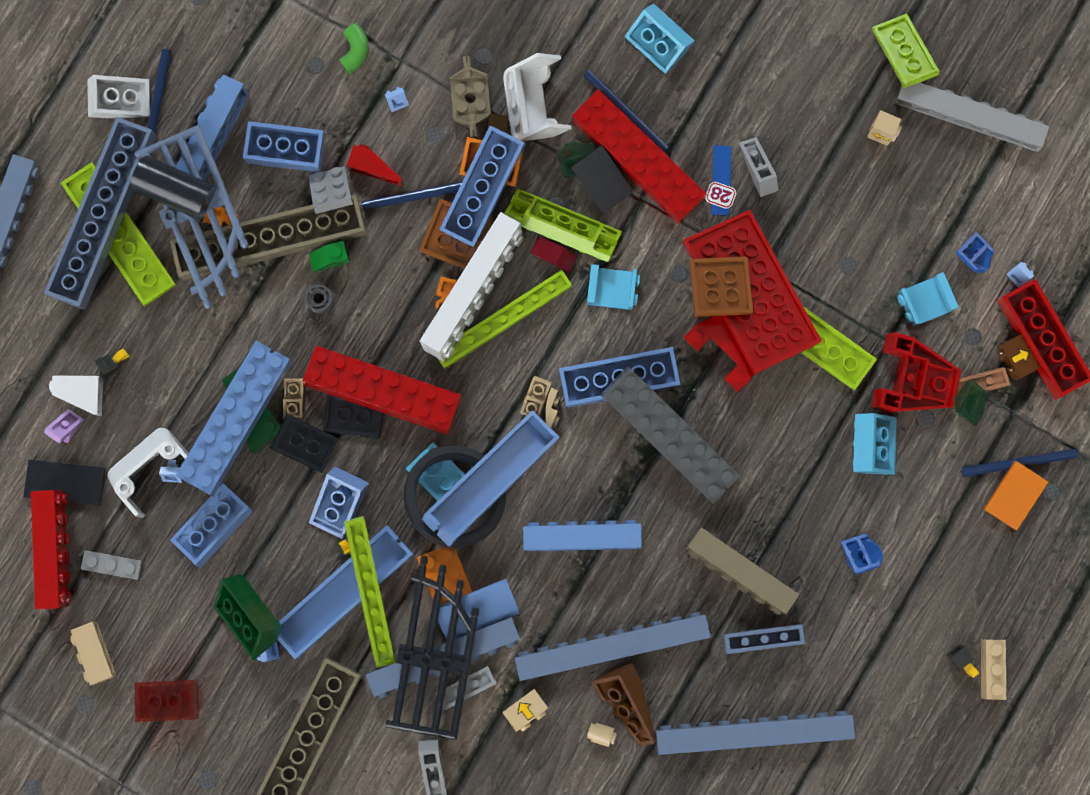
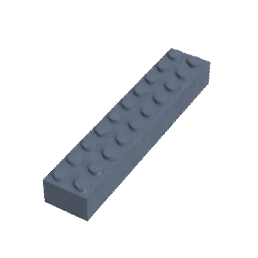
[44,117,157,310]

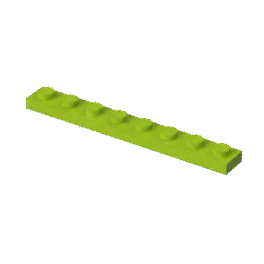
[438,270,572,369]
[344,516,395,668]

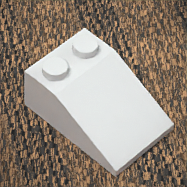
[88,75,150,118]

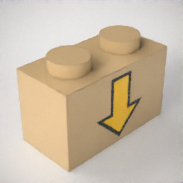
[867,110,902,146]
[503,688,548,732]

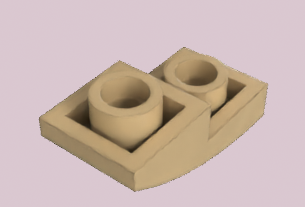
[520,376,552,416]
[283,378,304,418]
[546,388,560,428]

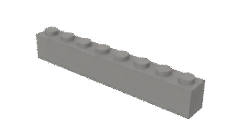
[895,83,1050,152]

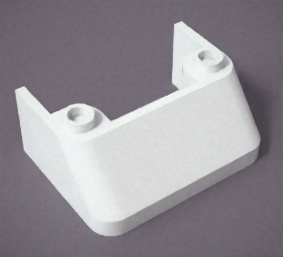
[503,53,571,141]
[108,428,189,518]

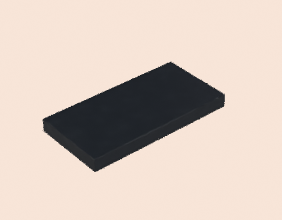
[23,460,106,506]

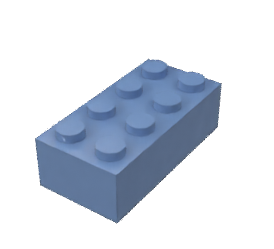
[243,121,326,172]

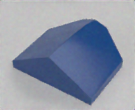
[956,232,994,274]
[841,534,883,575]

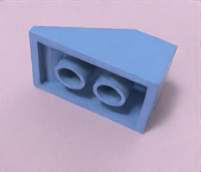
[309,467,369,539]

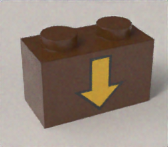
[997,335,1040,381]

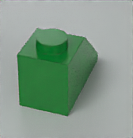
[309,241,350,272]

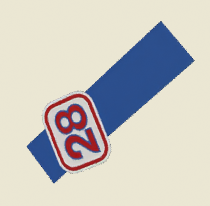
[706,145,736,215]

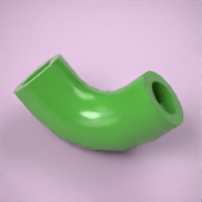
[339,23,369,75]

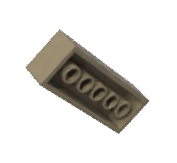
[686,527,799,615]

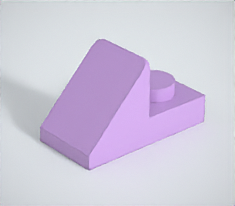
[44,409,84,444]

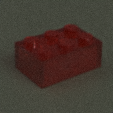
[134,679,199,722]

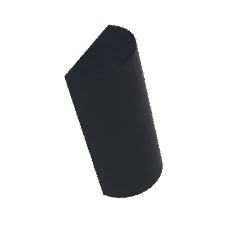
[131,155,217,222]

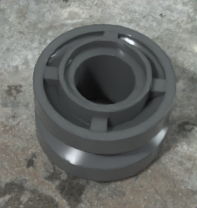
[305,285,334,314]

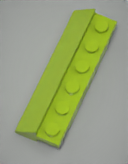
[504,189,622,262]

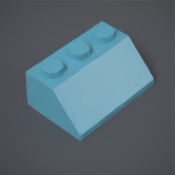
[624,4,695,74]
[853,413,897,475]

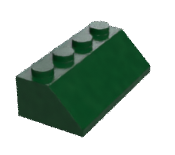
[213,574,282,660]

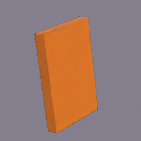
[983,461,1048,530]

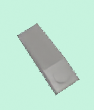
[739,137,778,197]
[418,737,447,795]

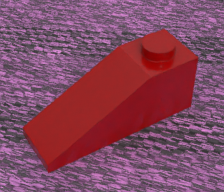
[347,144,403,186]

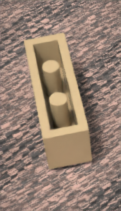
[70,622,117,685]
[981,640,1006,700]

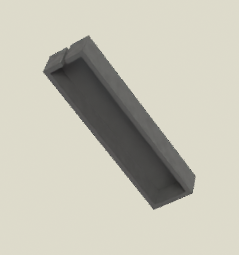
[601,366,740,503]

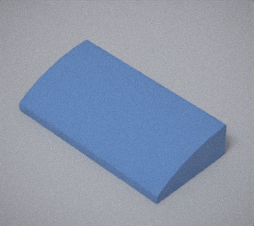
[170,483,253,568]
[438,579,520,640]

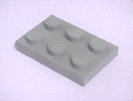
[308,166,353,214]

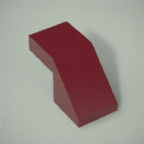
[530,236,578,273]

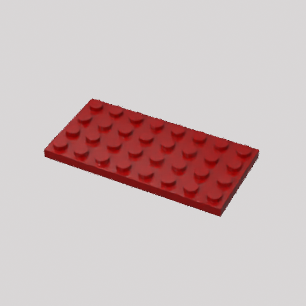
[683,210,822,375]

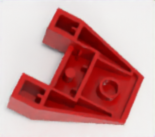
[683,316,754,393]
[870,332,961,413]

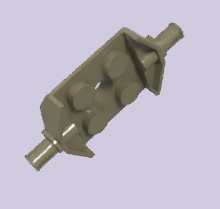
[449,56,491,138]

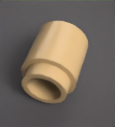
[587,723,617,747]

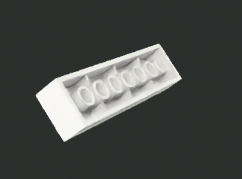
[420,212,523,362]

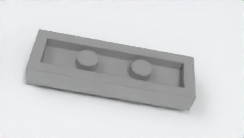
[81,550,143,580]
[436,666,497,711]

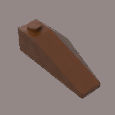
[592,664,657,746]

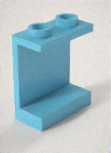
[587,264,640,310]
[897,272,959,327]

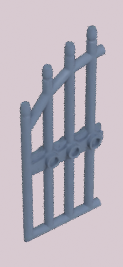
[135,124,248,309]

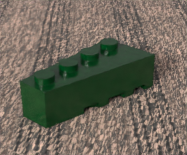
[222,369,281,455]

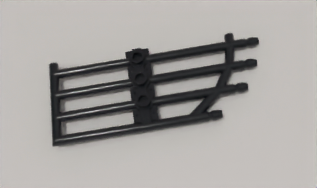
[385,555,479,740]

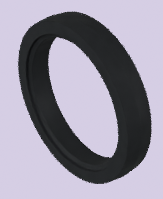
[404,446,506,548]

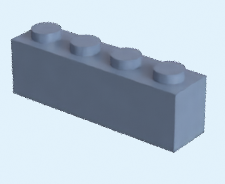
[722,624,805,654]

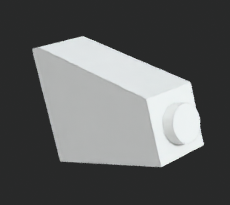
[49,376,103,416]

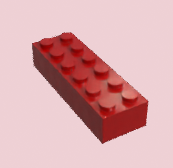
[997,279,1090,400]
[31,490,71,610]

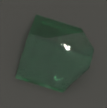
[557,141,595,178]
[954,379,989,426]

